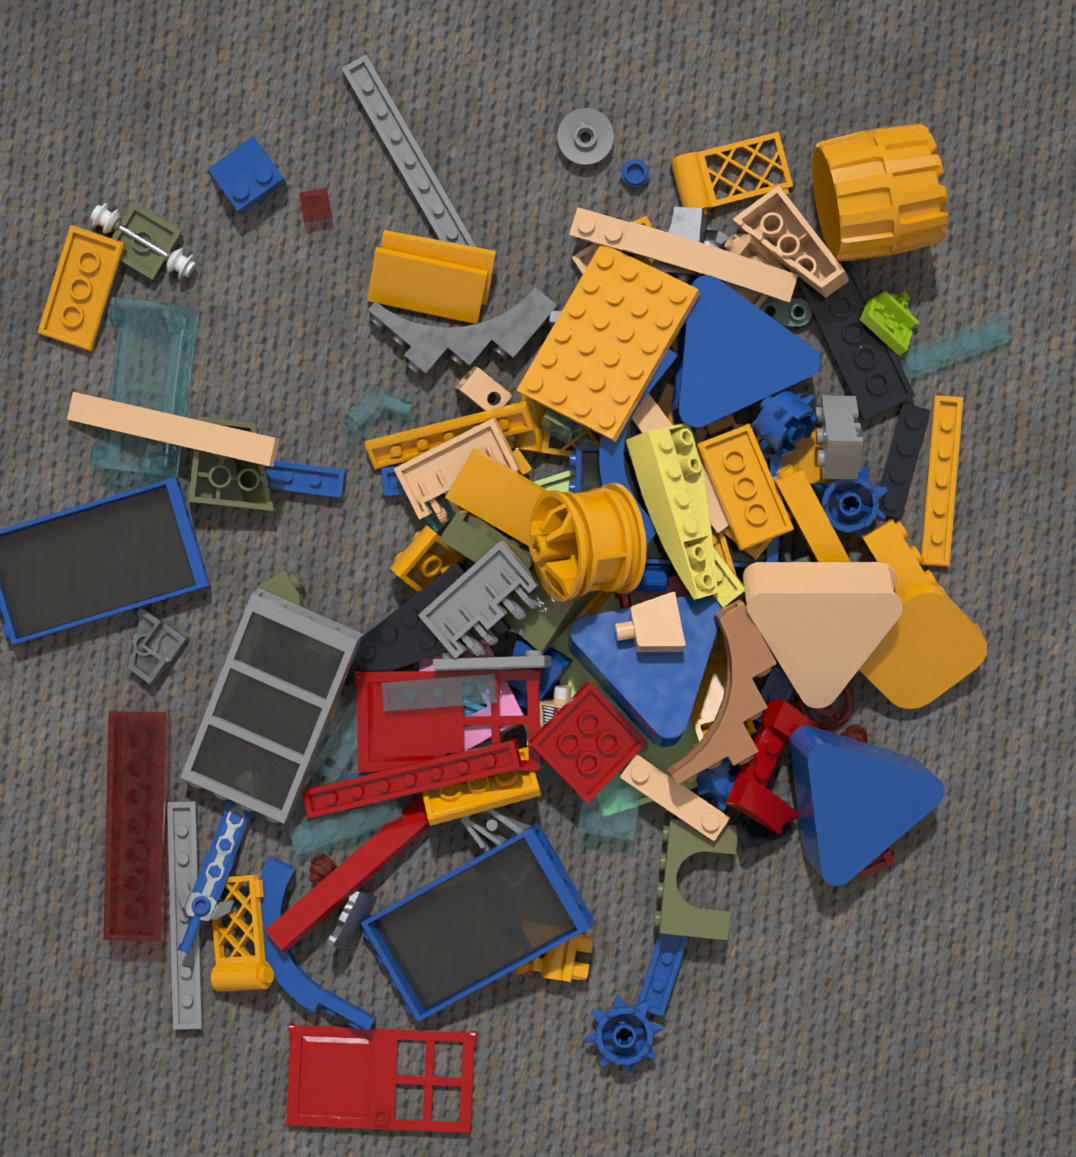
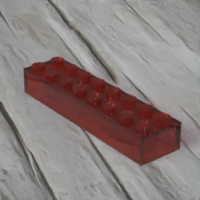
[103,710,170,941]

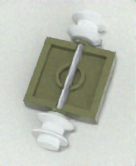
[90,202,196,281]

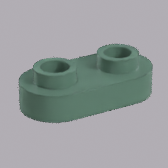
[759,298,812,327]

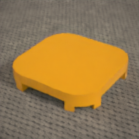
[859,583,987,709]

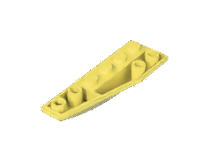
[626,423,718,600]

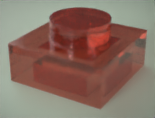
[299,188,333,222]

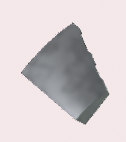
[128,607,189,685]
[326,888,378,949]

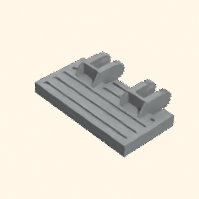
[418,540,540,659]

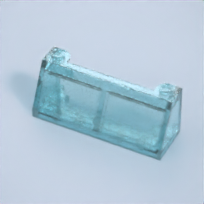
[89,297,199,478]

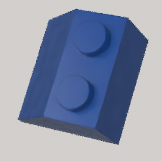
[208,136,287,215]

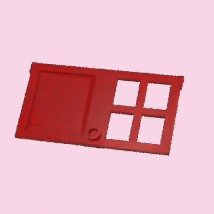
[354,668,542,772]
[286,1023,477,1133]

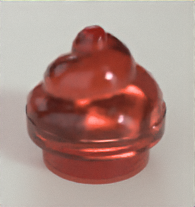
[840,724,868,743]
[309,853,337,883]

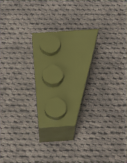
[439,510,534,571]

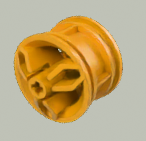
[529,483,646,602]

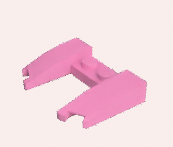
[419,639,523,751]

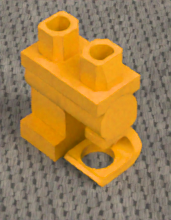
[514,919,594,982]

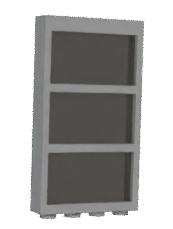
[180,588,363,823]

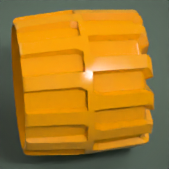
[812,124,949,261]

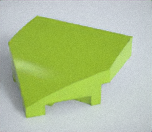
[860,291,919,355]

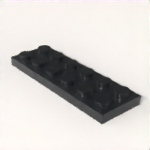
[797,260,915,421]

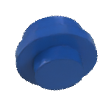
[621,159,649,188]

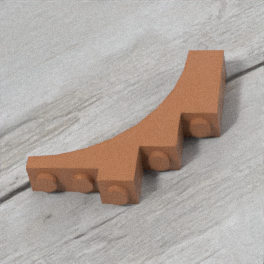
[668,599,777,785]

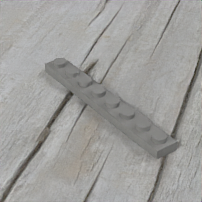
[342,55,476,247]
[167,801,203,1030]

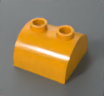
[390,525,466,592]

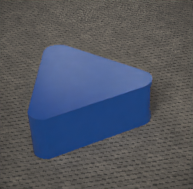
[672,275,821,432]
[568,595,722,748]
[789,725,944,886]

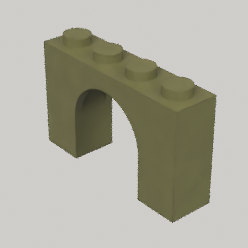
[654,819,738,941]

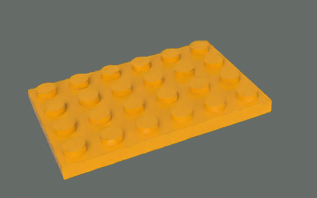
[517,244,700,442]

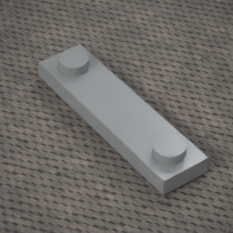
[433,650,552,671]

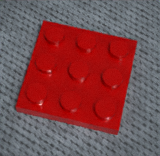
[528,681,648,803]

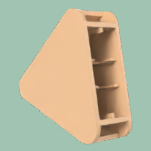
[743,562,903,708]

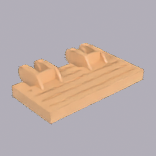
[394,417,521,523]

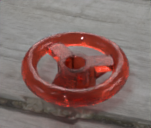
[798,684,854,731]

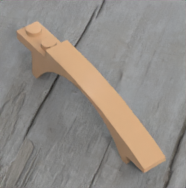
[569,207,798,303]

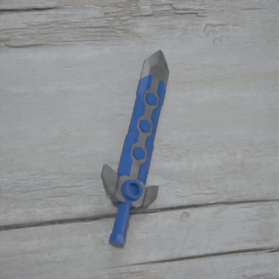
[177,767,263,955]

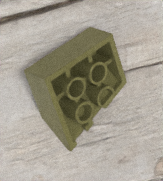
[188,416,274,511]

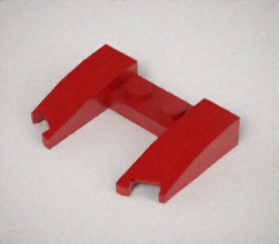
[726,700,820,834]

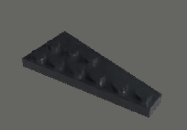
[327,561,511,687]

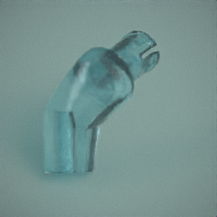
[343,387,413,432]

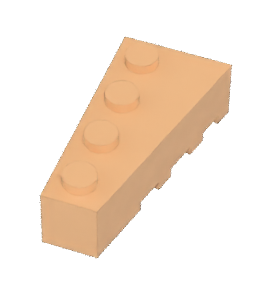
[733,185,849,298]

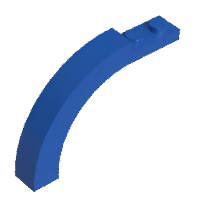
[599,349,678,546]
[260,855,376,1031]

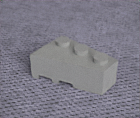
[815,395,863,479]
[461,806,550,892]

